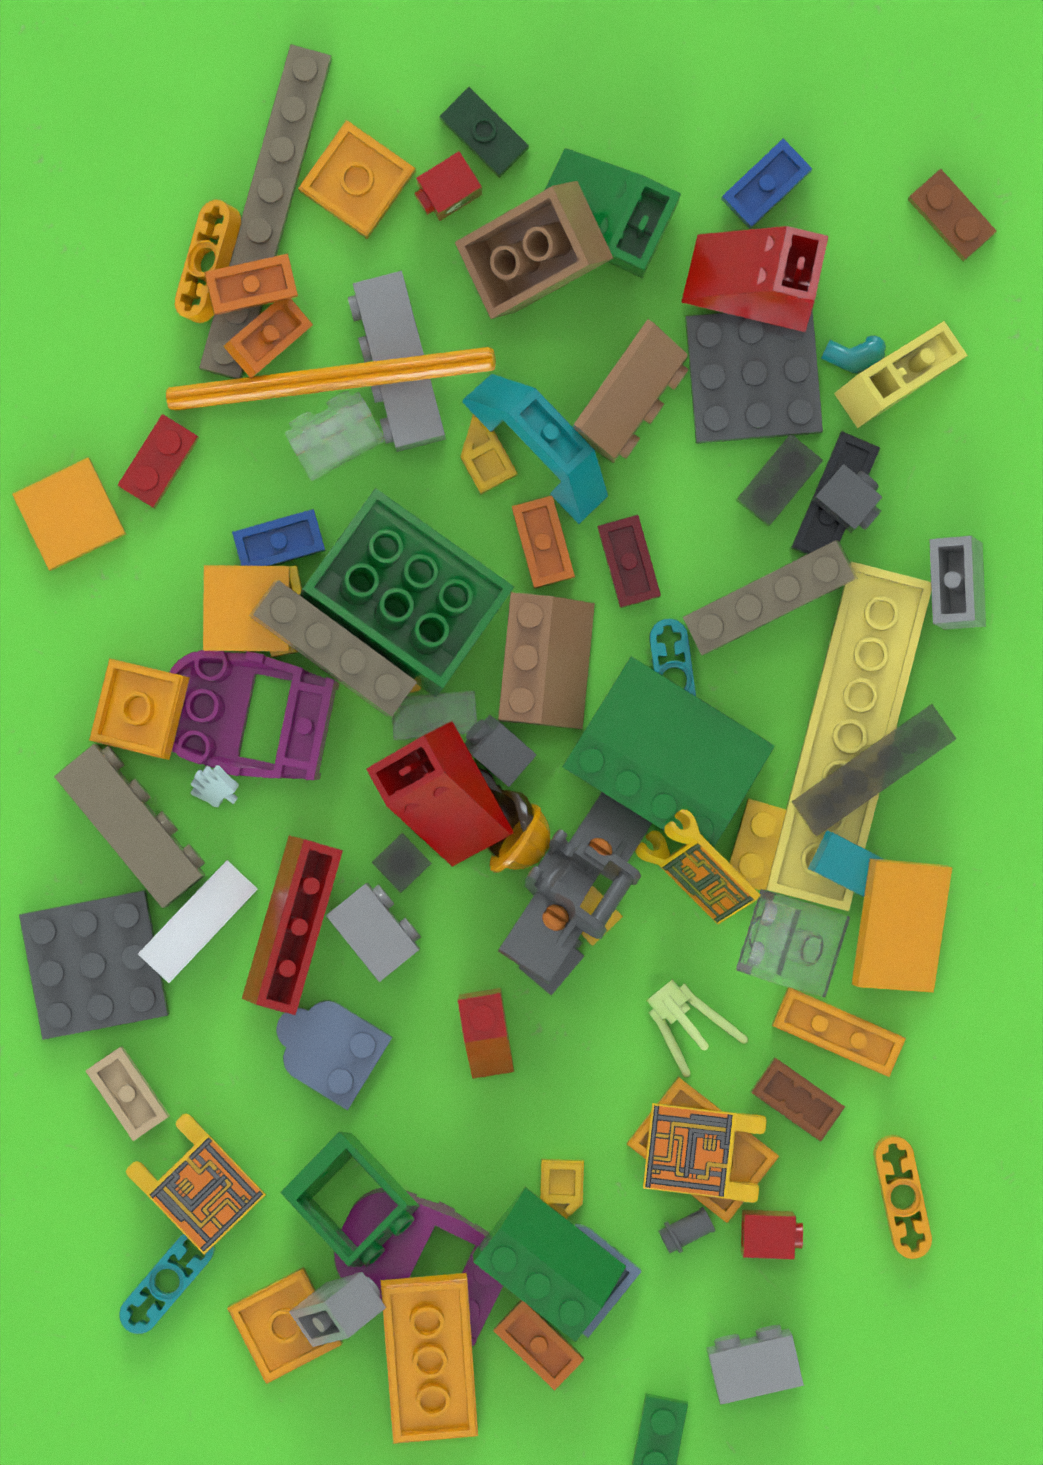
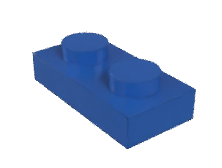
[721,138,812,229]
[232,509,326,566]

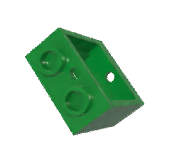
[280,1131,420,1267]

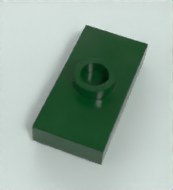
[439,87,529,178]

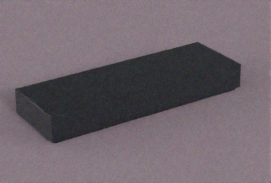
[791,431,880,555]

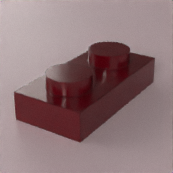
[597,515,661,608]

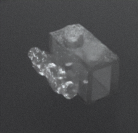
[284,391,385,482]

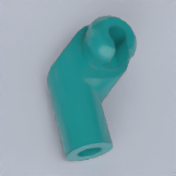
[821,336,886,373]

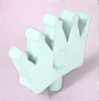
[191,765,239,808]

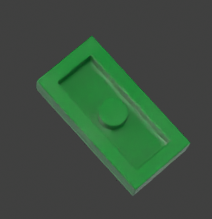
[632,1393,688,1465]

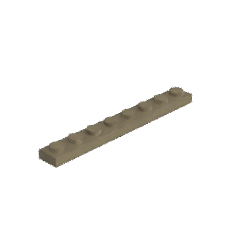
[199,44,332,379]

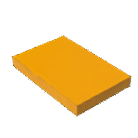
[852,859,952,993]
[627,1076,779,1223]

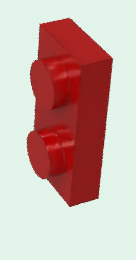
[118,414,199,509]

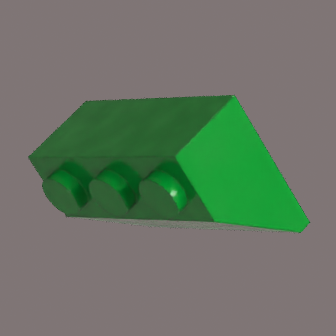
[473,1187,626,1342]

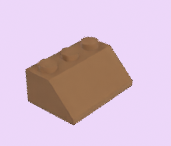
[573,319,689,463]
[498,592,595,729]

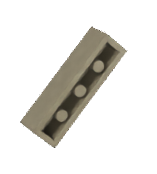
[683,540,858,655]
[249,580,417,717]
[54,744,206,908]

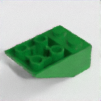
[545,148,681,279]

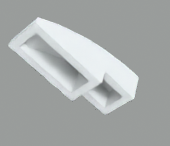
[138,860,258,983]

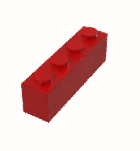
[242,835,343,1015]

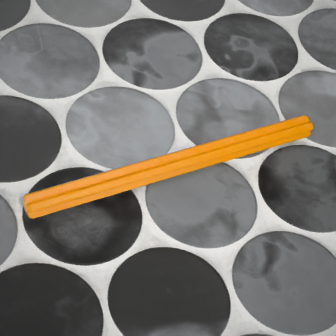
[166,347,496,411]

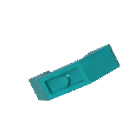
[462,374,608,524]

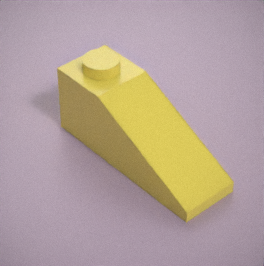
[834,321,968,428]

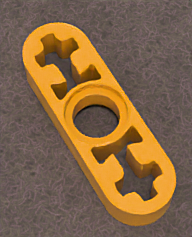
[175,200,241,323]
[873,1135,932,1259]

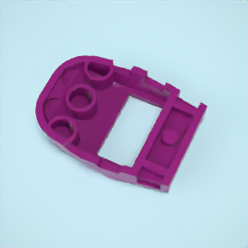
[169,650,339,780]
[334,1188,503,1346]

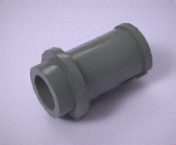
[658,1207,716,1253]

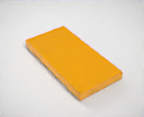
[381,1273,478,1444]

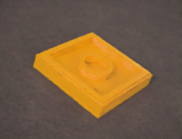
[298,120,416,239]
[12,457,126,571]
[203,565,290,652]
[89,658,190,760]
[227,1267,343,1384]

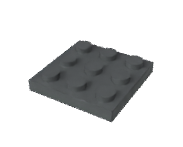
[685,309,823,444]
[19,890,169,1040]

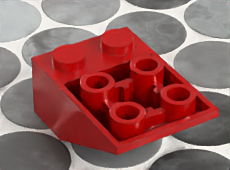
[681,226,829,332]
[366,721,514,867]

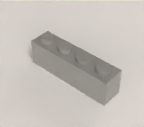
[348,271,446,452]

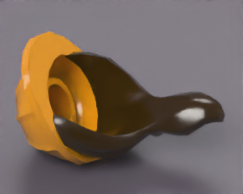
[479,768,550,873]

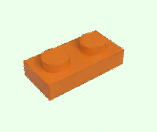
[204,254,298,316]
[223,299,313,378]
[512,496,575,589]
[493,1300,584,1391]

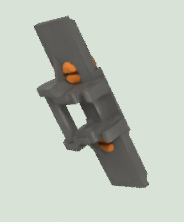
[498,792,652,984]

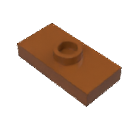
[750,1057,845,1142]

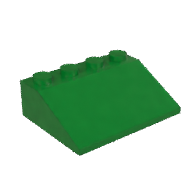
[300,488,514,697]
[562,656,775,847]

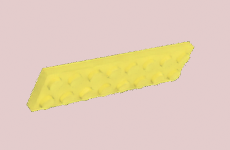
[766,561,932,911]

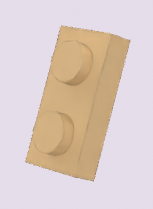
[86,1046,170,1141]

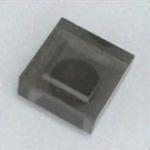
[372,833,432,893]

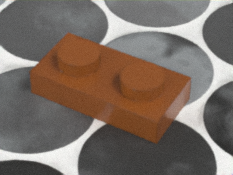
[908,169,997,262]

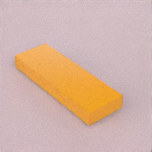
[772,987,906,1077]

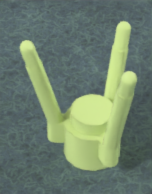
[647,979,748,1077]

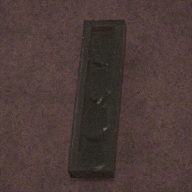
[791,704,956,837]

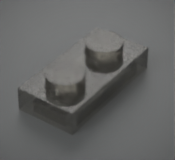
[736,434,823,527]

